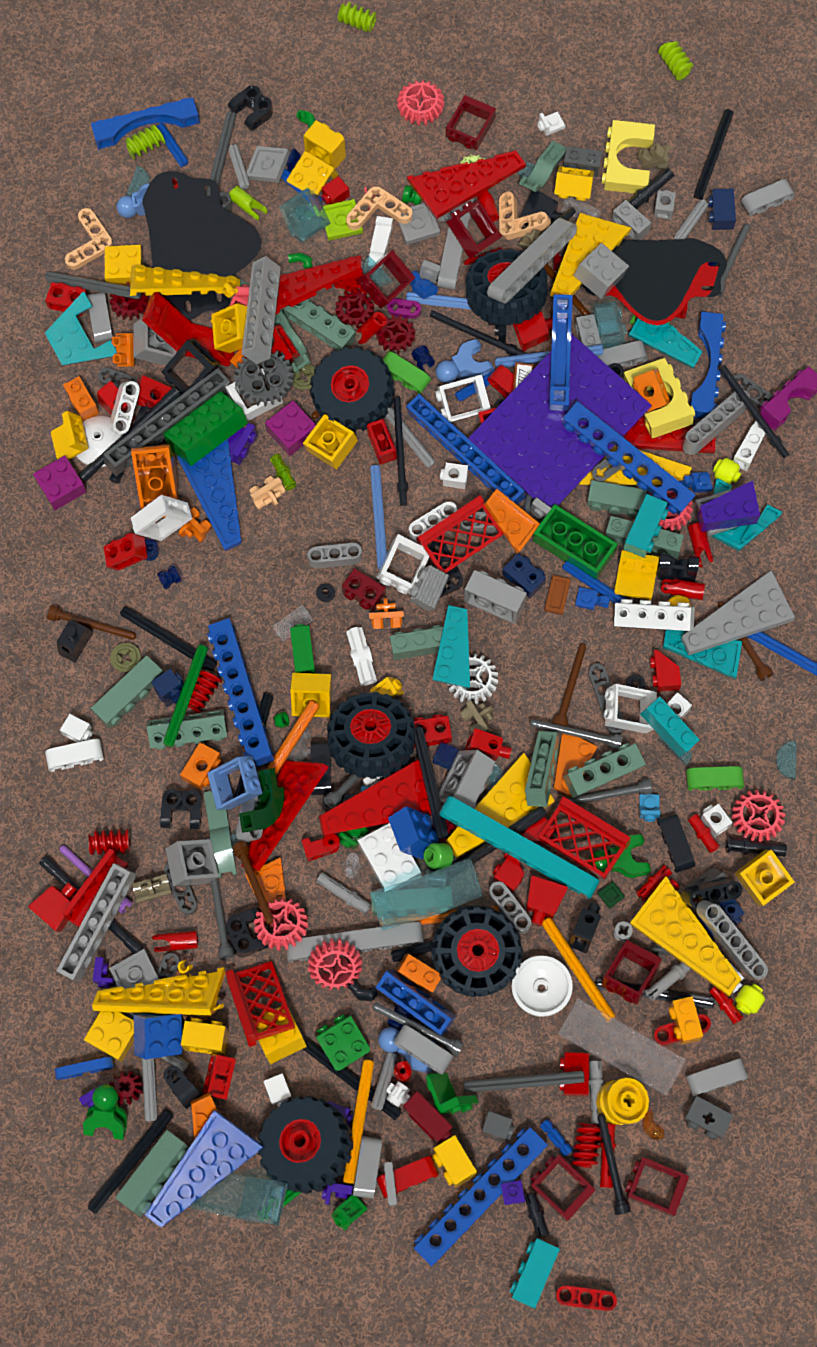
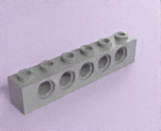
[241,256,281,364]
[56,863,137,981]

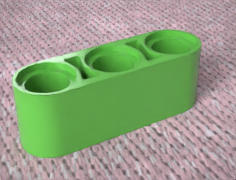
[383,351,431,395]
[686,766,744,791]

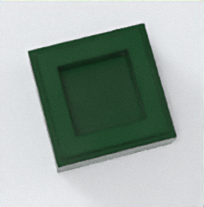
[597,881,625,909]

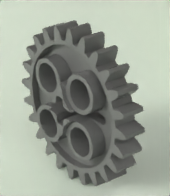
[234,351,294,406]

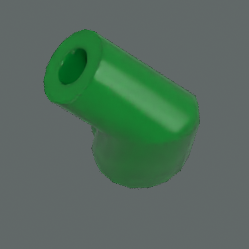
[296,110,316,128]
[288,253,313,268]

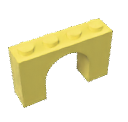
[601,120,655,194]
[624,358,695,439]

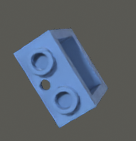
[207,757,262,810]

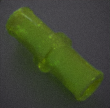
[270,454,296,491]

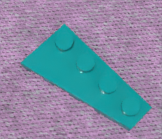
[629,318,703,369]
[432,605,470,689]
[663,629,742,680]

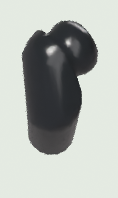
[348,981,378,1001]

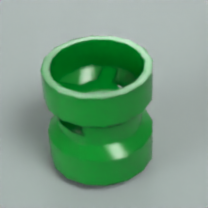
[402,185,422,206]

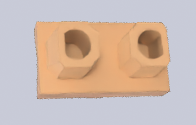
[249,476,286,509]

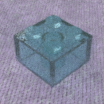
[279,187,330,243]
[593,301,626,349]

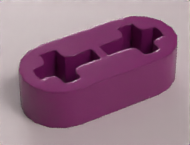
[387,299,421,319]

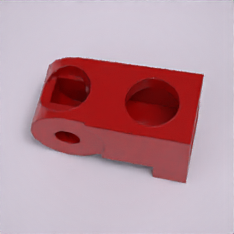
[301,834,340,862]

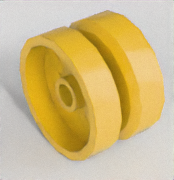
[596,1078,649,1126]

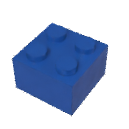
[388,806,439,859]
[134,1013,182,1060]

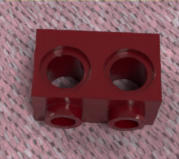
[342,568,386,611]

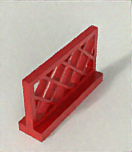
[416,496,504,574]
[538,796,631,880]
[225,961,295,1047]

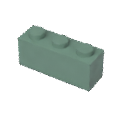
[587,480,647,518]

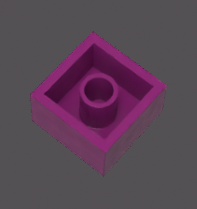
[265,401,316,456]
[33,456,86,511]

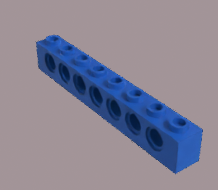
[406,394,526,505]
[562,401,695,516]
[207,618,275,767]
[414,1128,548,1267]

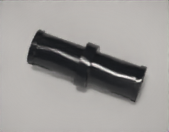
[524,1192,549,1237]

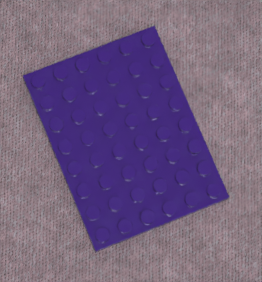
[468,334,652,508]

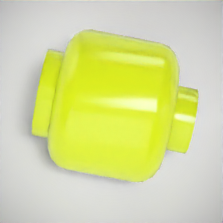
[713,458,742,484]
[735,984,765,1015]

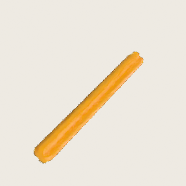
[542,918,615,1022]
[343,1060,374,1184]

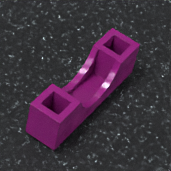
[760,366,817,431]

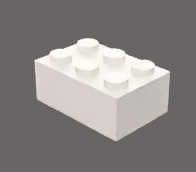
[358,823,421,891]

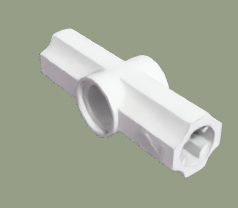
[346,627,377,686]

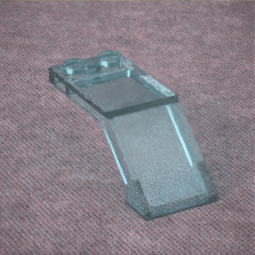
[370,858,483,931]
[188,1174,288,1226]

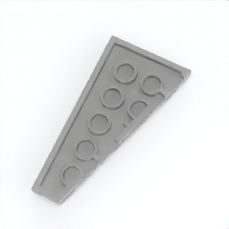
[681,571,795,655]

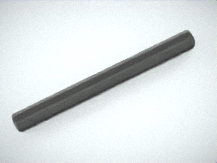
[206,111,236,197]
[45,271,142,299]
[464,1071,585,1092]

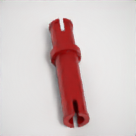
[600,1124,616,1188]

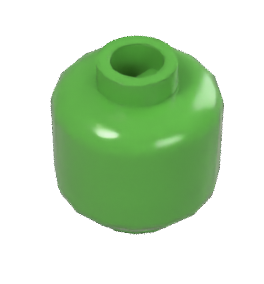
[424,843,453,869]

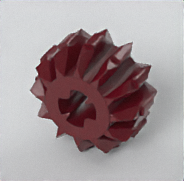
[109,1071,143,1106]

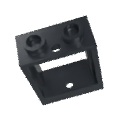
[161,339,220,395]

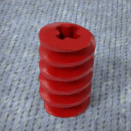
[188,671,222,713]
[88,829,131,855]
[571,1123,602,1169]

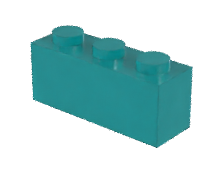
[623,494,669,558]
[640,697,700,757]
[509,1239,560,1309]

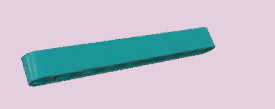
[439,796,600,899]

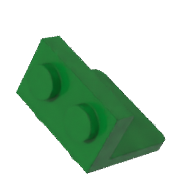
[314,1013,370,1071]
[426,1073,479,1114]

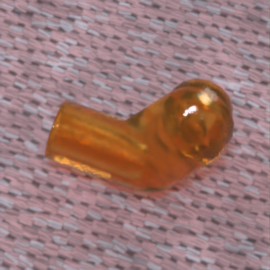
[643,1112,665,1140]

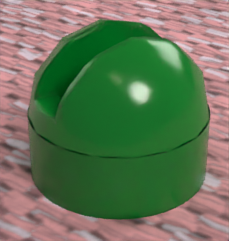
[273,712,290,728]

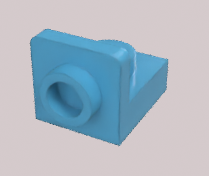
[639,794,660,822]

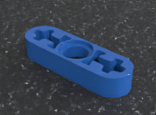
[55,1057,114,1080]

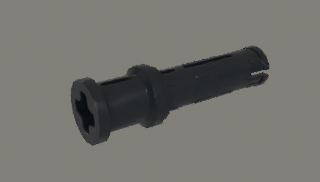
[626,167,675,209]
[725,835,787,857]

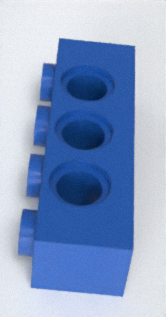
[375,969,457,1035]

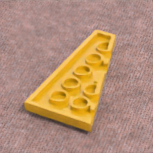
[550,213,631,297]
[92,967,225,1015]

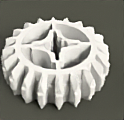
[447,653,498,704]

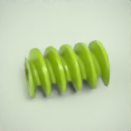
[338,1,376,33]
[658,41,694,81]
[126,125,165,160]

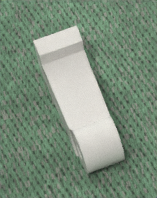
[368,216,393,269]
[733,421,765,471]

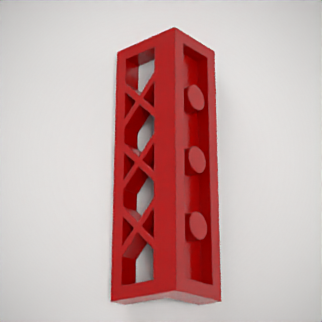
[62,848,129,928]

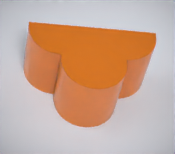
[131,444,179,518]

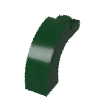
[239,768,284,833]

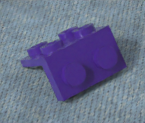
[228,423,257,465]

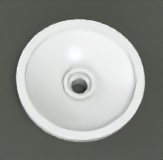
[76,416,123,467]
[512,956,572,1017]

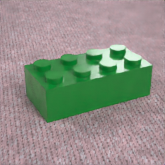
[163,391,248,466]
[533,504,618,579]

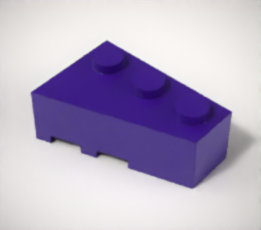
[697,481,760,532]

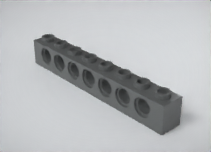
[103,368,230,476]

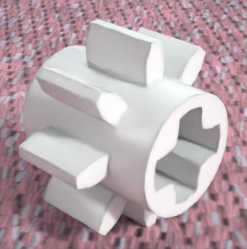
[386,1082,411,1107]

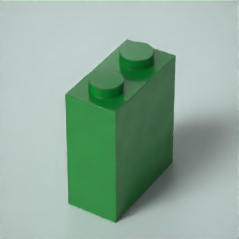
[290,624,316,674]

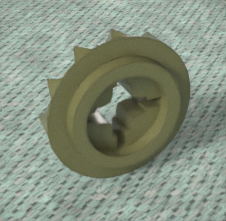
[292,364,315,392]
[110,643,141,673]

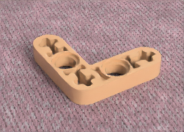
[346,187,412,230]
[499,192,551,240]
[65,208,113,269]

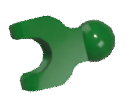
[588,835,652,878]
[83,1084,128,1140]

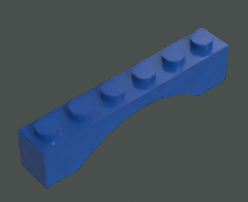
[91,97,200,150]
[549,294,573,411]
[690,312,726,419]

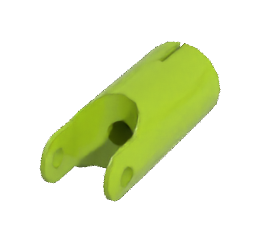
[229,186,267,220]

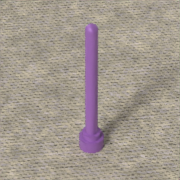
[60,845,133,914]

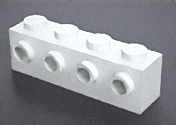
[614,599,695,631]

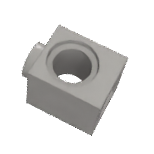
[654,190,676,220]

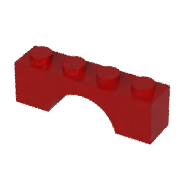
[493,817,556,893]

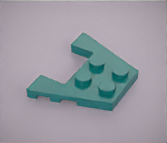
[45,292,116,366]
[706,478,782,551]

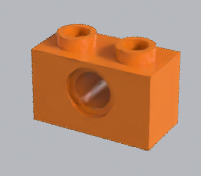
[633,368,671,412]
[63,377,99,422]
[180,742,222,790]
[396,954,441,993]

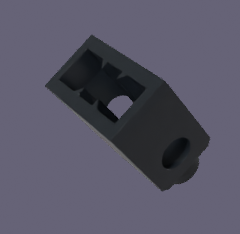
[520,191,561,230]
[57,620,93,663]
[569,903,601,954]

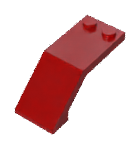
[142,292,235,367]

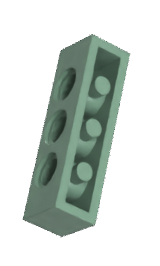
[605,516,684,560]
[525,731,560,807]
[563,743,646,798]

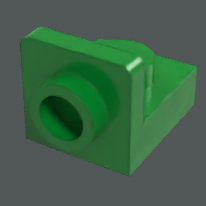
[339,828,369,850]
[331,1195,367,1231]

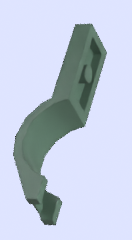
[519,141,567,192]
[274,309,311,373]
[203,789,237,878]

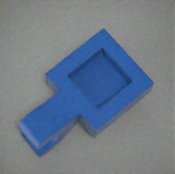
[409,271,438,299]
[679,472,713,493]
[575,587,610,611]

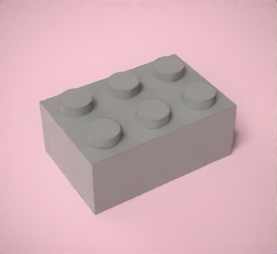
[464,570,527,625]
[438,750,495,808]

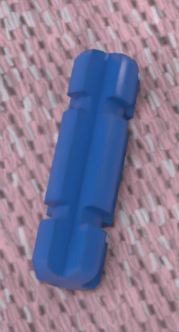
[540,1119,572,1156]

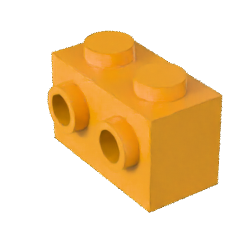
[669,996,703,1045]

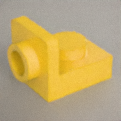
[370,677,404,698]

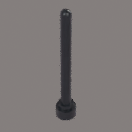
[597,1113,631,1215]

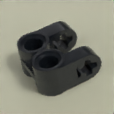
[228,85,273,131]
[657,553,699,582]
[160,789,203,830]
[226,907,269,957]
[163,1066,202,1110]

